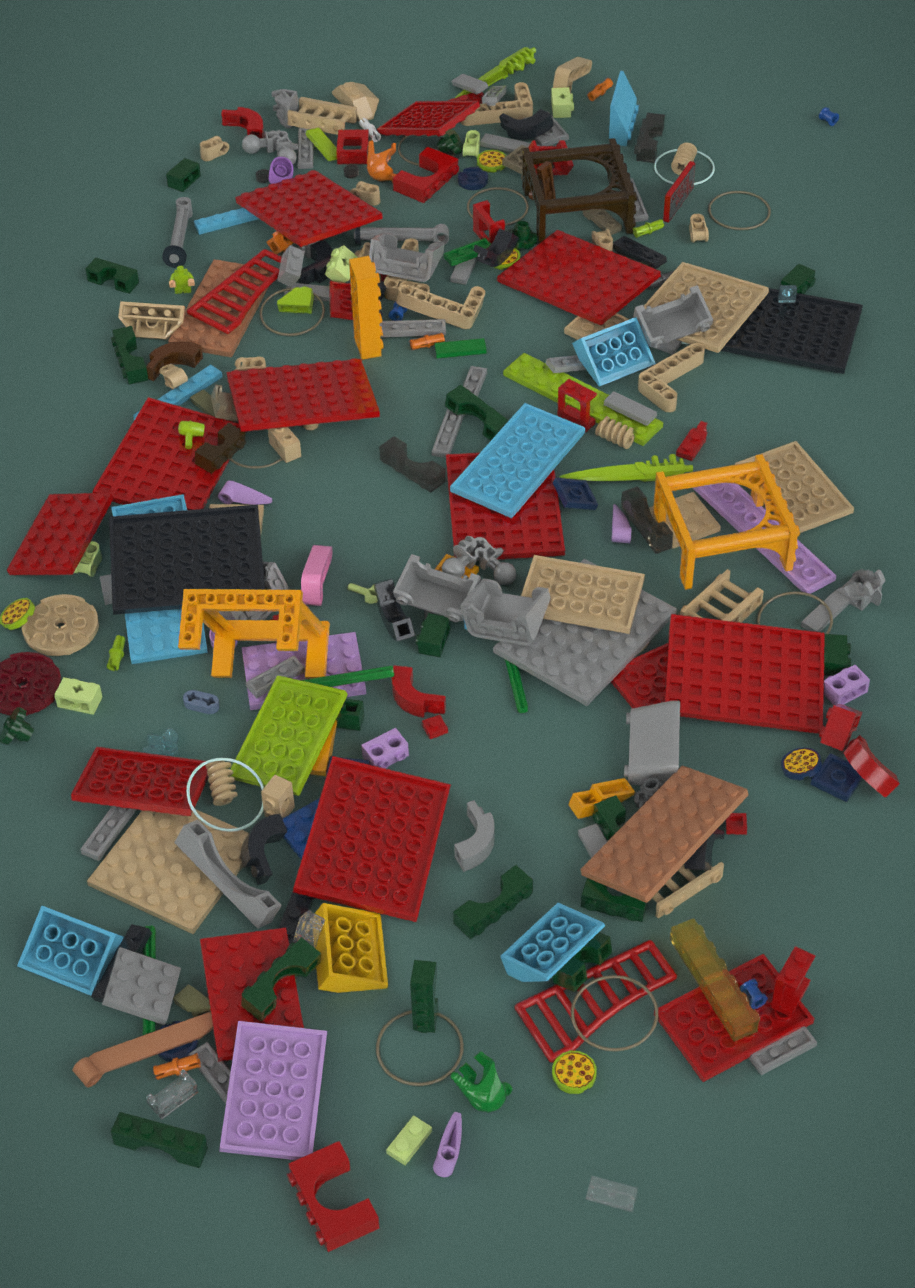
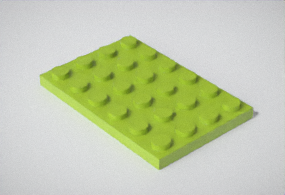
[229,675,348,796]

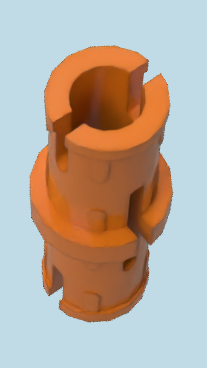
[587,78,613,101]
[410,333,445,350]
[153,1053,201,1080]

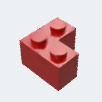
[819,704,863,751]

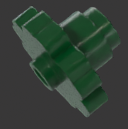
[437,129,463,155]
[508,221,537,249]
[0,707,34,745]

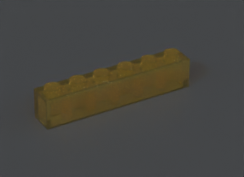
[670,918,760,1041]

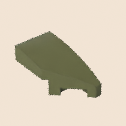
[173,984,210,1017]

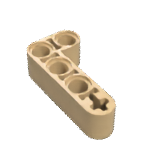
[553,57,592,93]

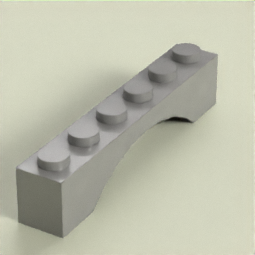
[174,819,282,929]

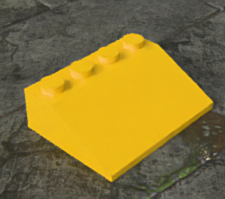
[312,903,388,993]

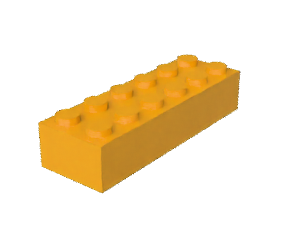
[349,256,384,360]

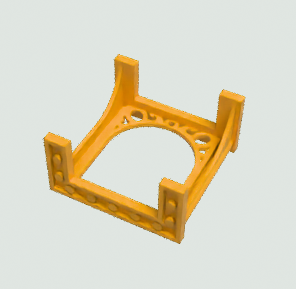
[653,454,800,590]
[178,589,330,679]

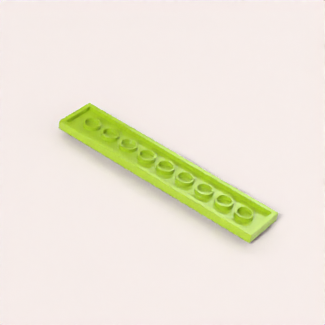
[503,353,663,446]

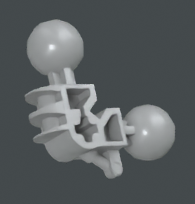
[242,130,298,164]
[442,536,516,586]

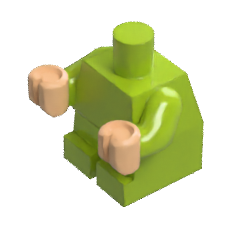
[169,265,195,294]

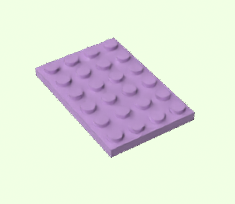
[242,632,366,710]
[219,1021,327,1160]

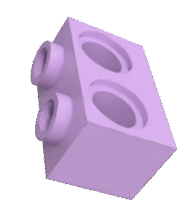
[824,665,870,705]
[361,728,409,769]

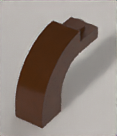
[146,341,203,381]

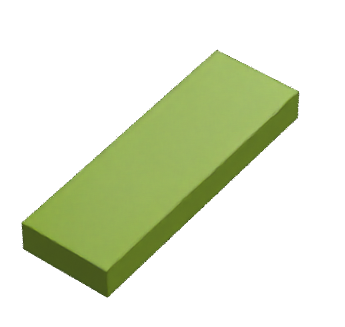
[306,128,337,161]

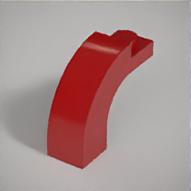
[221,107,264,139]
[392,665,446,718]
[843,735,900,798]

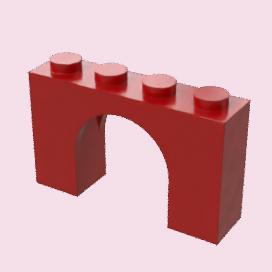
[393,147,459,203]
[287,1141,380,1252]

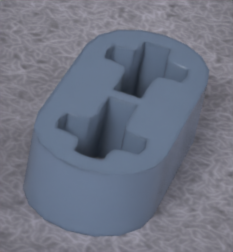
[183,690,220,714]

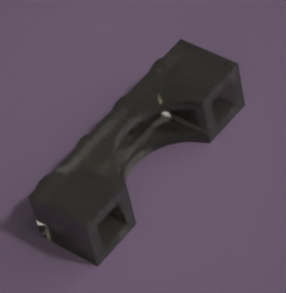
[634,113,665,163]
[379,436,446,493]
[621,486,673,554]

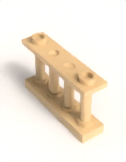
[288,97,357,135]
[680,569,764,623]
[652,862,724,918]

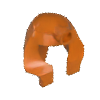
[367,140,396,183]

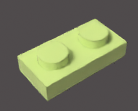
[386,1115,432,1166]

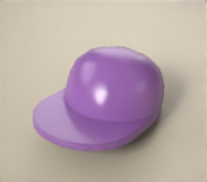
[268,157,293,184]

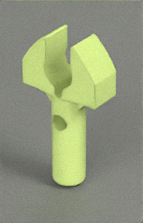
[348,583,378,604]

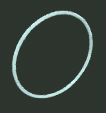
[654,149,715,185]
[186,758,264,832]

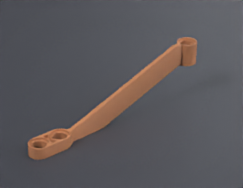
[72,1012,213,1088]

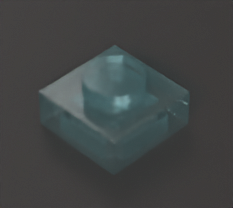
[778,285,797,303]

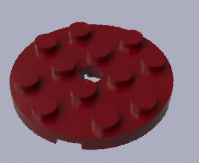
[0,652,62,716]

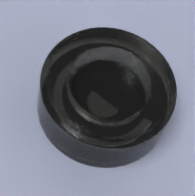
[343,165,359,179]
[256,169,269,183]

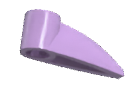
[218,481,272,505]
[612,504,631,544]
[433,1112,462,1177]

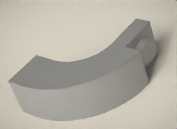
[454,800,495,872]

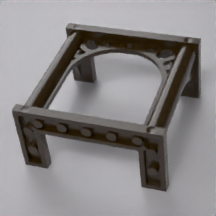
[522,138,637,244]

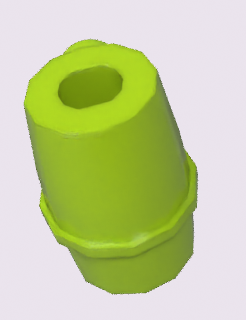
[178,420,205,449]

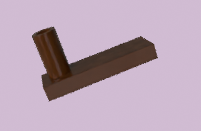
[529,161,556,200]

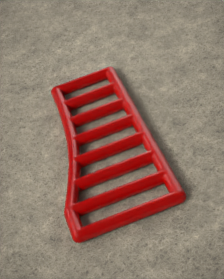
[187,249,282,334]
[515,940,677,1063]

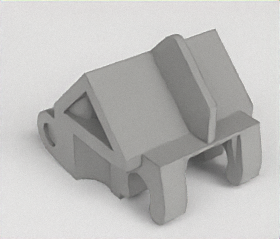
[271,89,300,128]
[836,569,886,611]

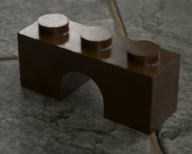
[195,423,246,474]

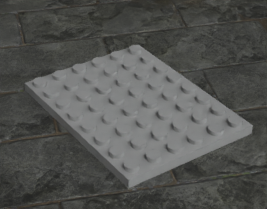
[493,559,677,706]

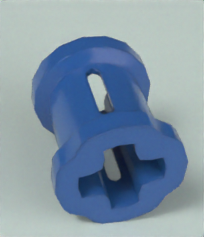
[819,107,839,126]
[389,301,408,321]
[740,979,768,1009]

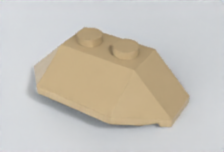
[332,82,379,122]
[118,301,185,340]

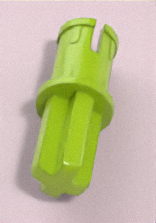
[633,219,664,238]
[107,635,126,671]

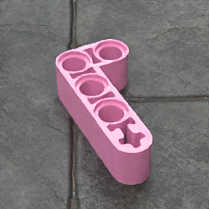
[301,545,332,606]

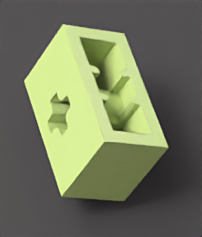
[551,87,574,118]
[325,245,358,283]
[54,677,102,715]

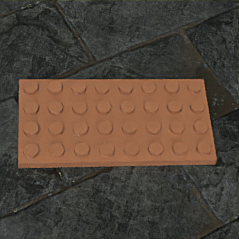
[168,259,273,358]
[580,765,749,903]

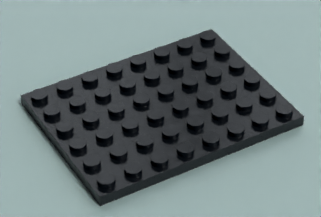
[720,288,863,374]
[109,504,265,615]

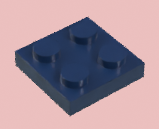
[553,478,598,510]
[810,753,863,802]

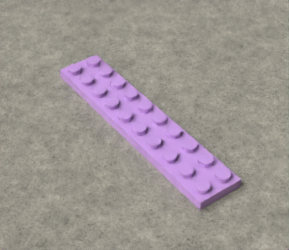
[693,483,836,594]

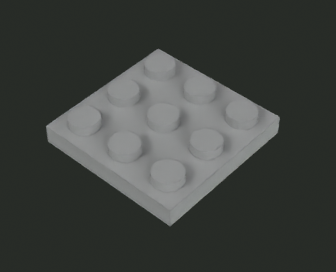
[102,947,181,1025]

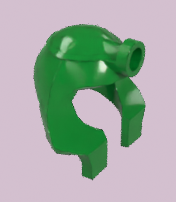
[450,1051,513,1113]

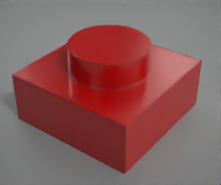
[422,714,448,739]
[725,813,747,835]

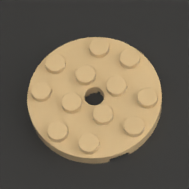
[22,594,99,656]

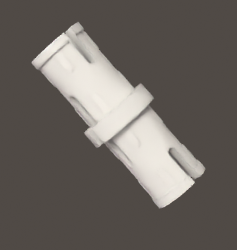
[359,118,381,142]

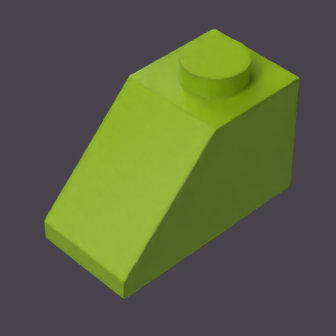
[277,286,314,314]

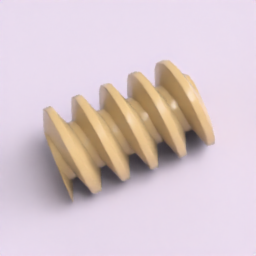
[671,143,697,175]
[595,416,634,449]
[206,761,238,806]

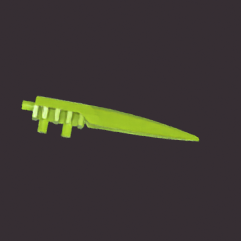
[455,47,536,98]
[559,454,693,482]

